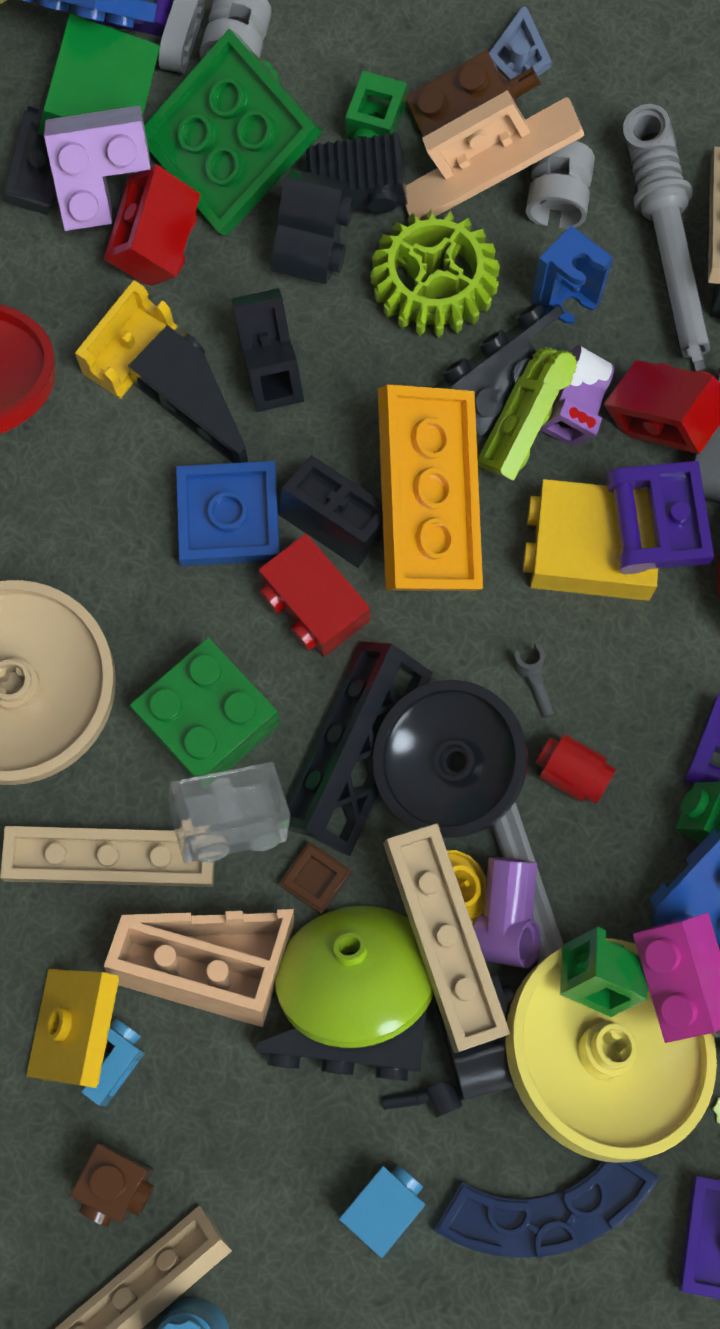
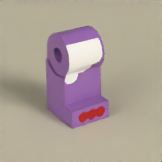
[540,345,614,446]

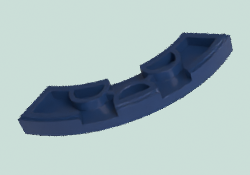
[433,1161,661,1258]

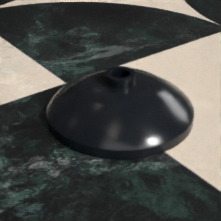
[373,680,528,838]

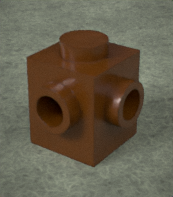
[70,1143,155,1227]

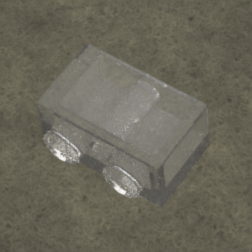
[169,762,290,863]

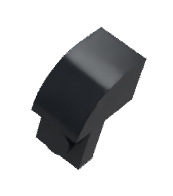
[231,288,304,412]

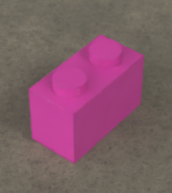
[633,912,720,1043]

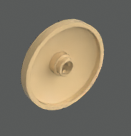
[0,580,116,785]

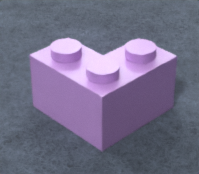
[44,105,151,231]

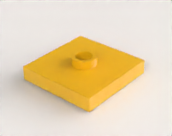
[26,969,119,1088]

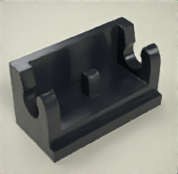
[278,455,383,568]

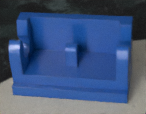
[530,225,613,324]

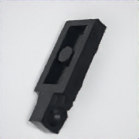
[2,84,55,215]

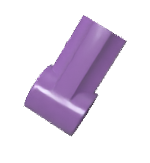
[473,857,541,969]

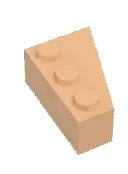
[104,909,294,1027]

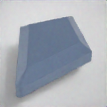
[489,7,552,81]

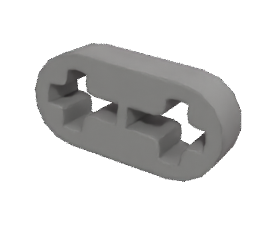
[159,0,205,74]

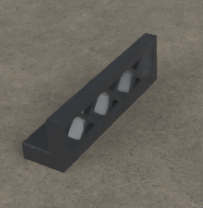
[276,641,433,856]

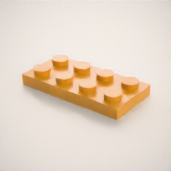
[378,384,483,591]

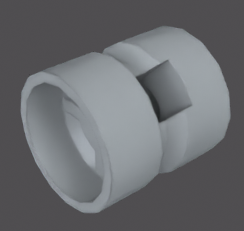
[199,0,272,59]
[526,141,595,229]

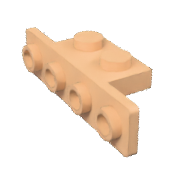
[406,90,584,221]

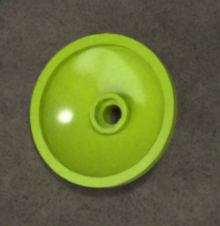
[275,906,434,1048]

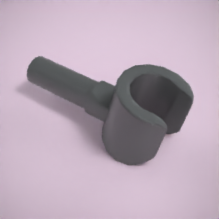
[514,643,554,718]

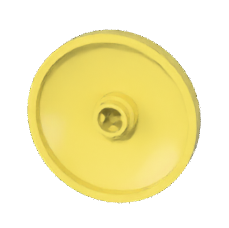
[505,938,717,1163]

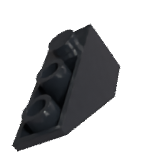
[256,1010,426,1082]

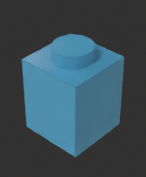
[339,1165,426,1258]

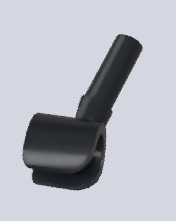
[382,1082,462,1118]

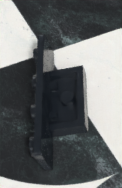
[424,302,565,437]

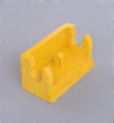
[75,280,178,399]

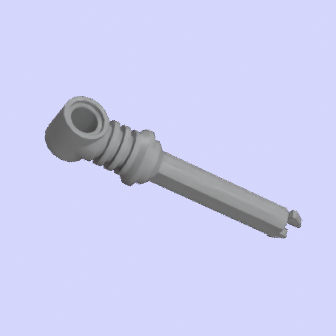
[623,104,711,371]

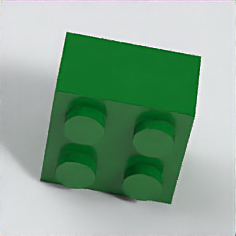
[130,637,280,792]

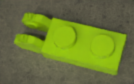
[477,347,578,481]

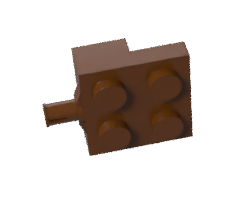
[407,49,542,168]

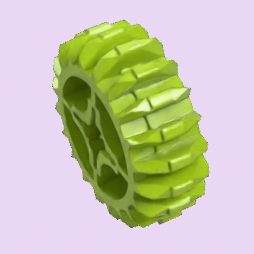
[371,209,500,338]

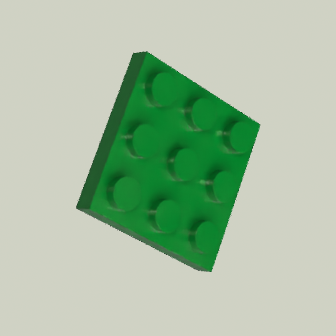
[144,29,323,236]

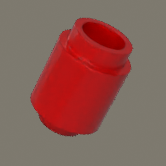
[535,733,616,805]

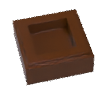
[279,842,352,915]

